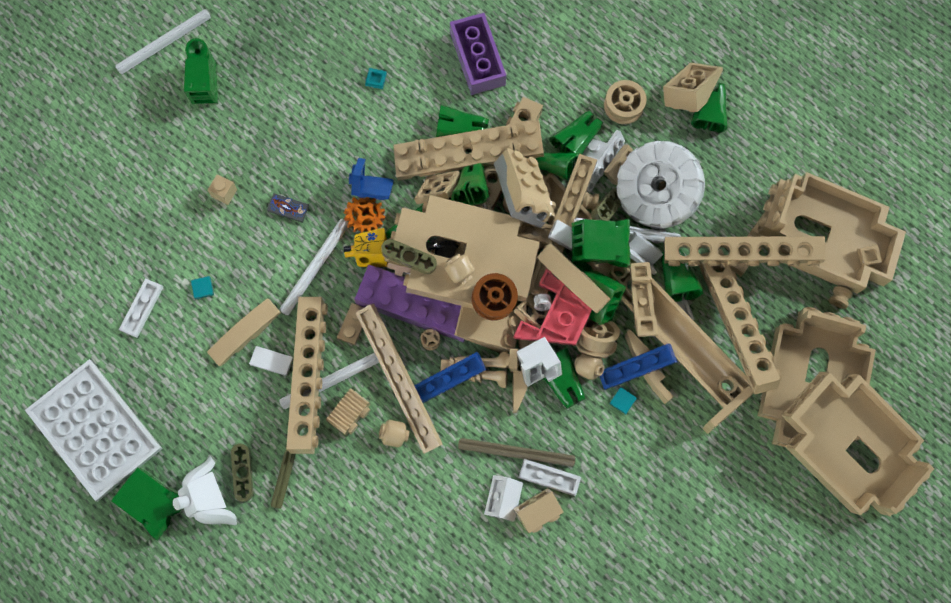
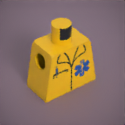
[344,228,388,267]

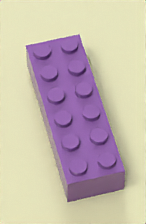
[354,264,465,343]

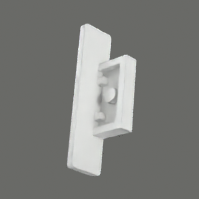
[582,130,625,193]

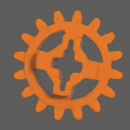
[344,197,385,233]

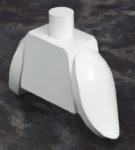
[173,456,237,525]

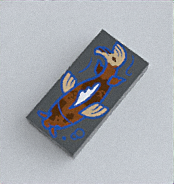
[267,193,309,223]

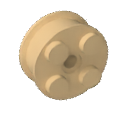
[604,80,646,124]
[576,318,620,358]

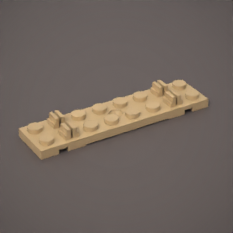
[394,120,544,181]

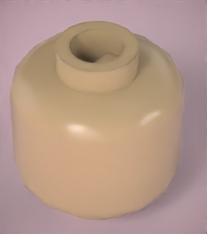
[445,253,475,284]
[574,353,604,380]
[379,420,409,447]

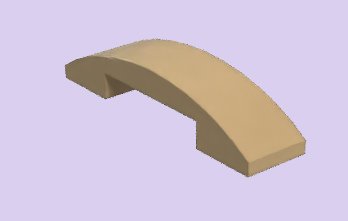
[630,262,658,337]

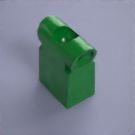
[184,38,218,104]
[572,219,630,268]
[565,262,626,325]
[111,467,182,541]

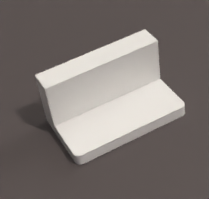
[629,232,663,275]
[484,475,523,522]

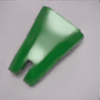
[691,83,727,133]
[436,105,489,137]
[549,111,603,155]
[527,152,579,181]
[451,163,489,206]
[661,249,704,302]
[543,348,586,409]

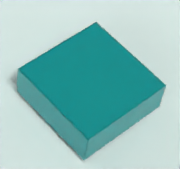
[365,68,387,89]
[191,276,214,300]
[609,387,637,415]

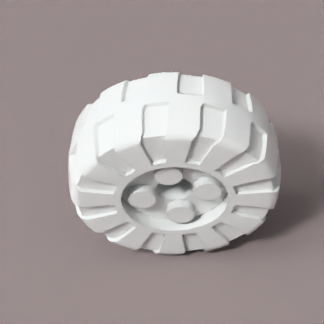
[616,141,705,229]

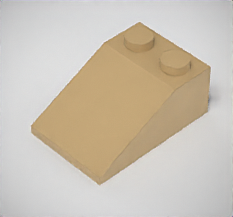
[663,63,723,112]
[454,306,521,353]

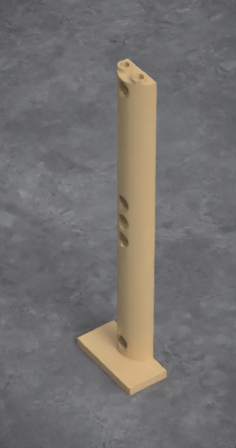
[543,173,754,434]

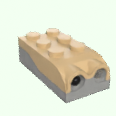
[494,148,551,228]

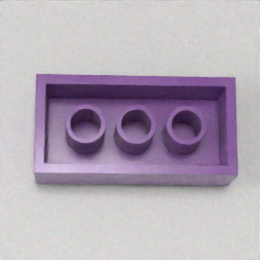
[450,13,506,95]

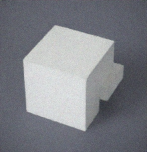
[517,337,562,387]

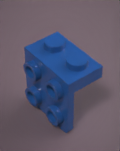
[349,158,394,200]

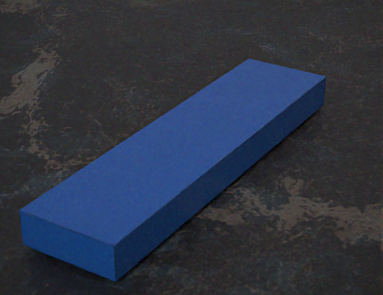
[599,343,677,390]
[414,352,487,403]

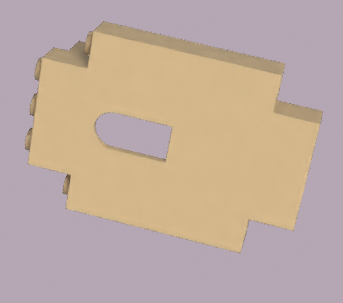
[758,172,906,294]
[385,195,540,309]
[758,307,876,447]
[782,372,934,517]

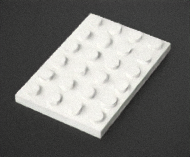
[25,359,163,502]

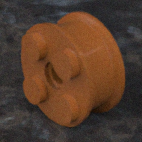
[471,273,518,321]

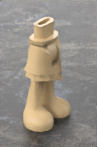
[441,351,508,388]

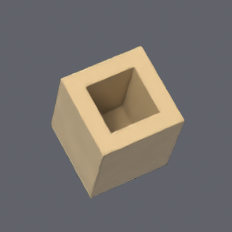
[208,174,237,205]

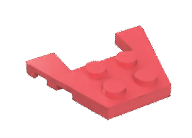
[514,269,592,346]

